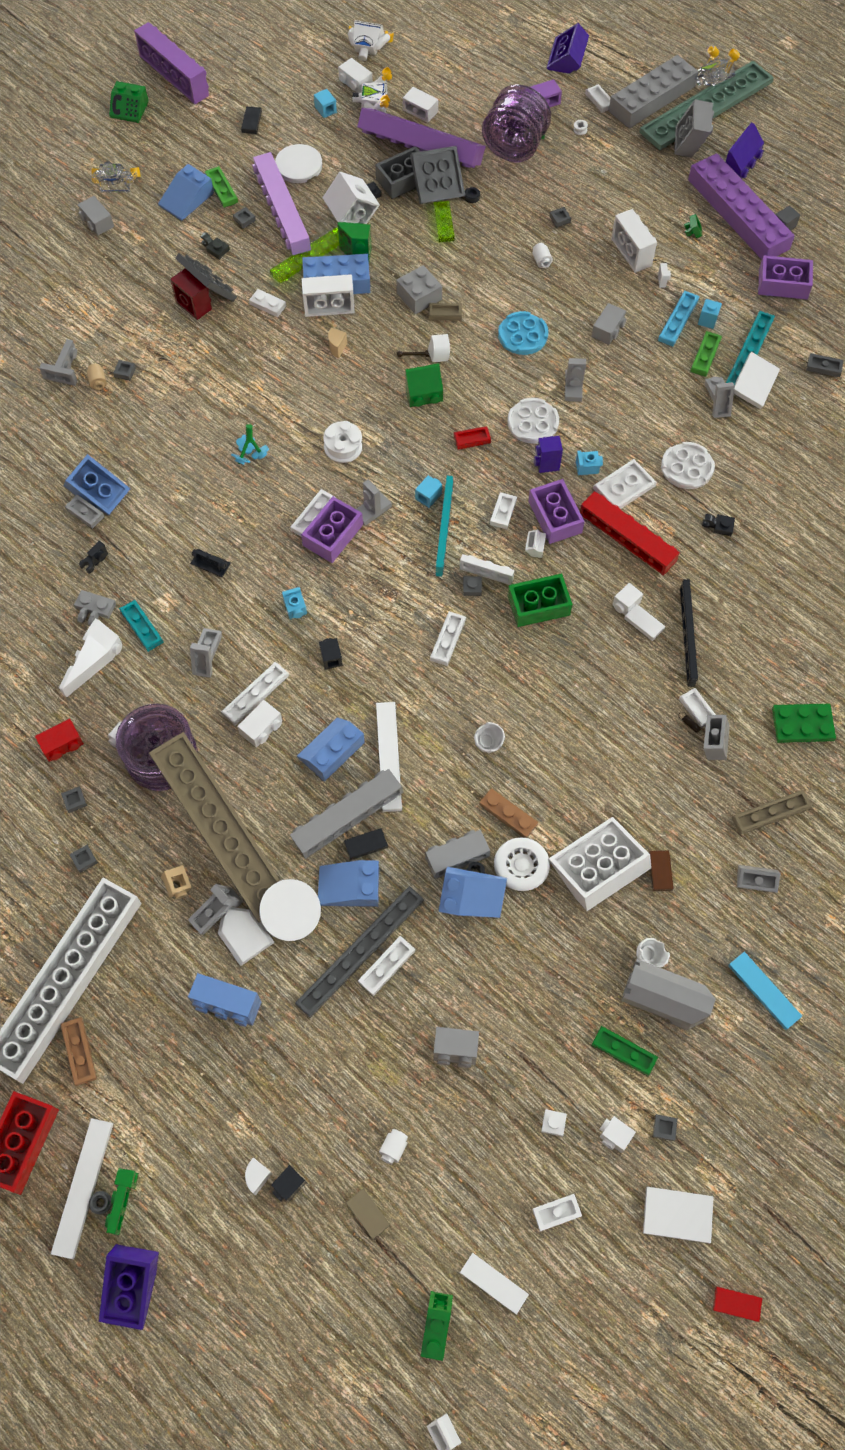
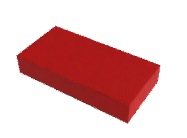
[453,426,491,450]
[713,1287,762,1322]

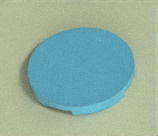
[498,311,548,355]

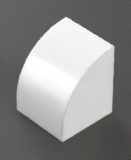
[428,334,450,362]
[245,1158,272,1195]

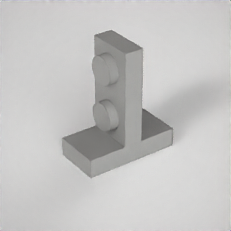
[39,339,78,386]
[565,358,586,402]
[705,377,735,418]
[356,479,392,526]
[190,628,222,678]
[188,884,244,935]

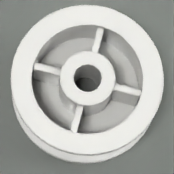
[323,421,362,463]

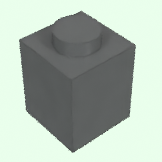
[775,205,800,231]

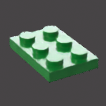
[772,704,836,743]

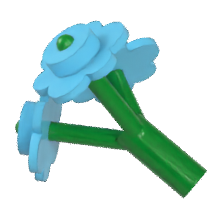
[231,424,269,464]

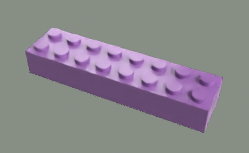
[357,108,486,168]
[688,153,795,260]

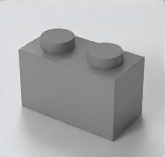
[78,196,114,235]
[592,303,627,345]
[704,715,730,760]

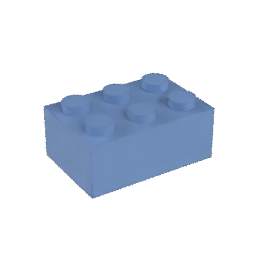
[188,973,261,1027]

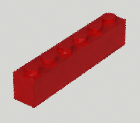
[580,491,680,576]

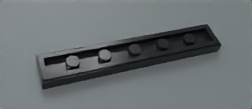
[680,579,698,687]

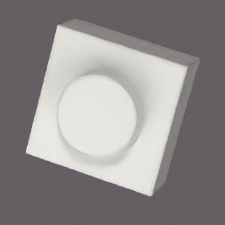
[658,263,671,288]
[541,1109,567,1137]

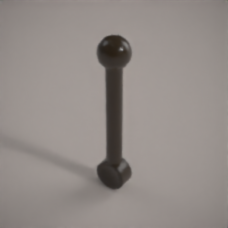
[397,350,430,357]

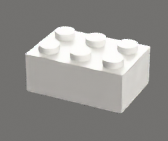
[611,209,657,273]
[302,275,355,317]

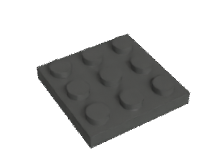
[410,146,465,204]
[175,253,237,302]

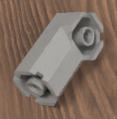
[621,959,716,1030]

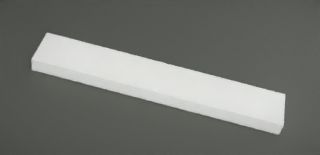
[376,702,402,812]
[51,1118,113,1259]

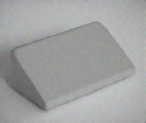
[737,865,781,893]

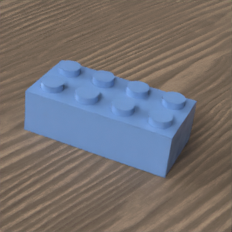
[302,254,371,294]

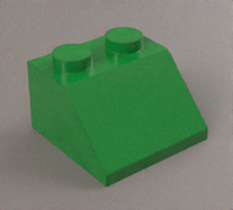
[405,363,443,407]

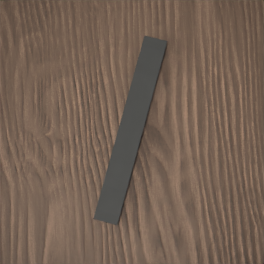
[295,886,424,1018]

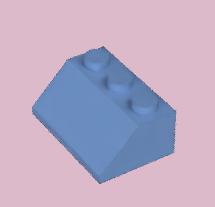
[297,718,365,782]

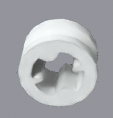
[574,120,588,135]

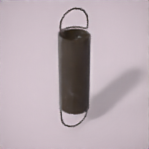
[679,712,702,736]

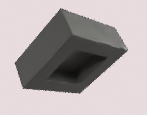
[233,207,256,229]
[549,207,571,228]
[113,360,136,381]
[463,576,482,596]
[61,786,87,813]
[69,844,98,873]
[652,1114,678,1141]

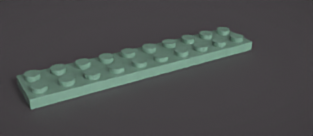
[639,61,774,150]

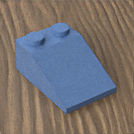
[158,164,214,221]
[63,454,131,515]
[318,860,379,907]
[439,867,507,918]

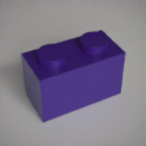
[534,435,563,473]

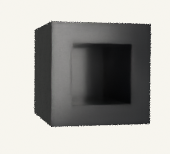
[319,638,343,670]
[271,1165,307,1203]

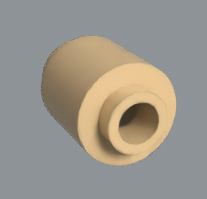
[87,364,107,390]

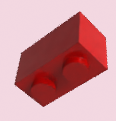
[35,718,84,762]

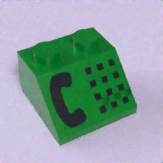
[109,81,149,123]
[338,222,372,262]

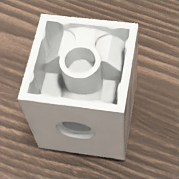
[322,172,380,224]

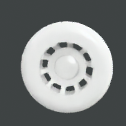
[494,837,550,891]

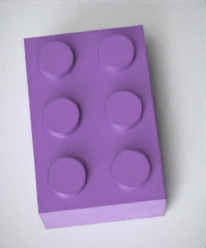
[758,255,813,299]
[528,479,584,544]
[301,496,363,563]

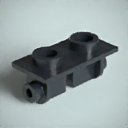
[190,549,231,577]

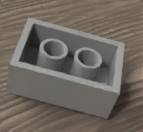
[674,99,714,158]

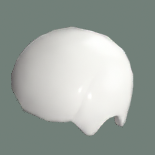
[474,722,505,753]
[636,938,670,968]

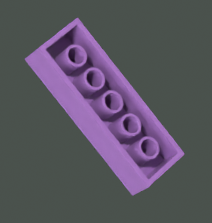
[134,22,209,104]

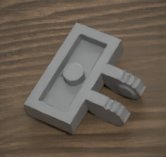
[74,590,116,625]

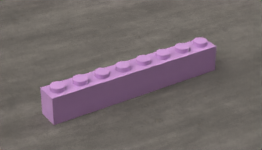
[252,152,311,255]

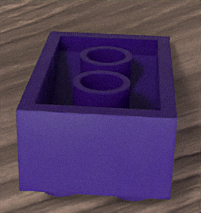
[99,1244,159,1330]

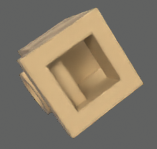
[161,865,192,899]

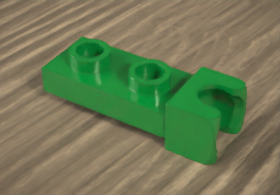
[105,1168,139,1235]

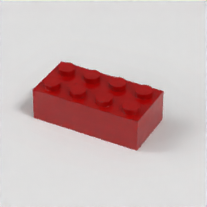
[0,1091,59,1195]

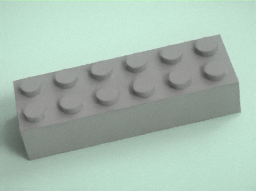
[608,55,699,129]

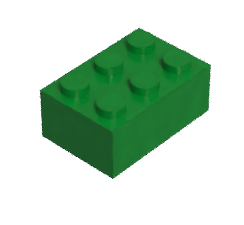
[507,573,573,627]

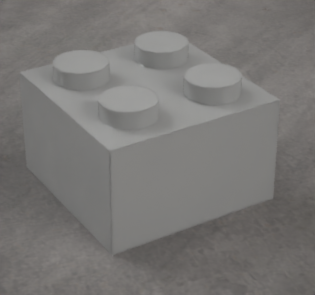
[396,265,442,314]
[433,1027,479,1068]

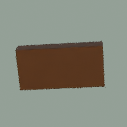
[649,850,674,891]

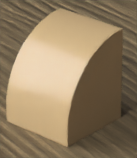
[328,327,347,358]

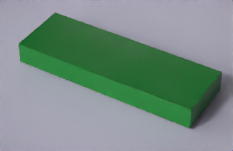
[591,1026,658,1077]

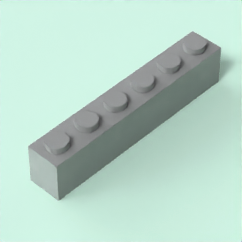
[290,769,403,859]

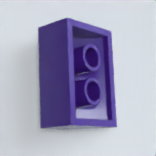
[546,23,589,74]
[726,122,764,179]

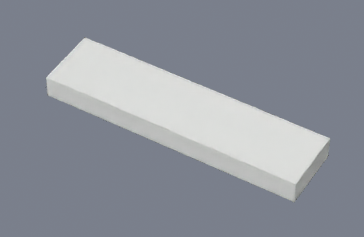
[221,662,289,726]

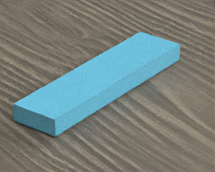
[658,290,700,347]
[728,952,802,1030]

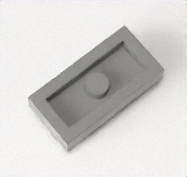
[65,495,104,529]

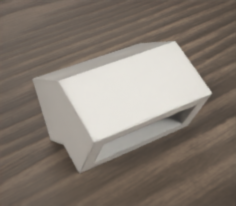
[525,529,546,558]
[427,1413,461,1450]

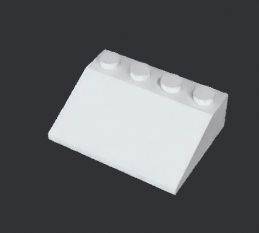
[549,817,651,911]

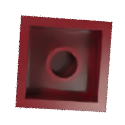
[170,268,212,320]

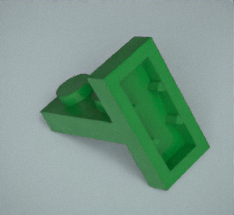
[420,1291,453,1361]

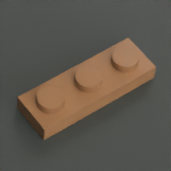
[479,788,538,838]
[61,1017,97,1086]

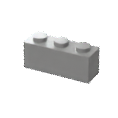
[425,830,490,879]

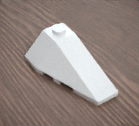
[59,618,122,697]

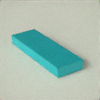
[119,600,164,652]

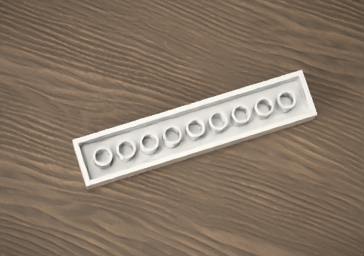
[0,878,142,1084]

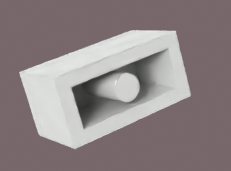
[338,58,373,93]
[403,87,438,123]
[237,700,282,747]

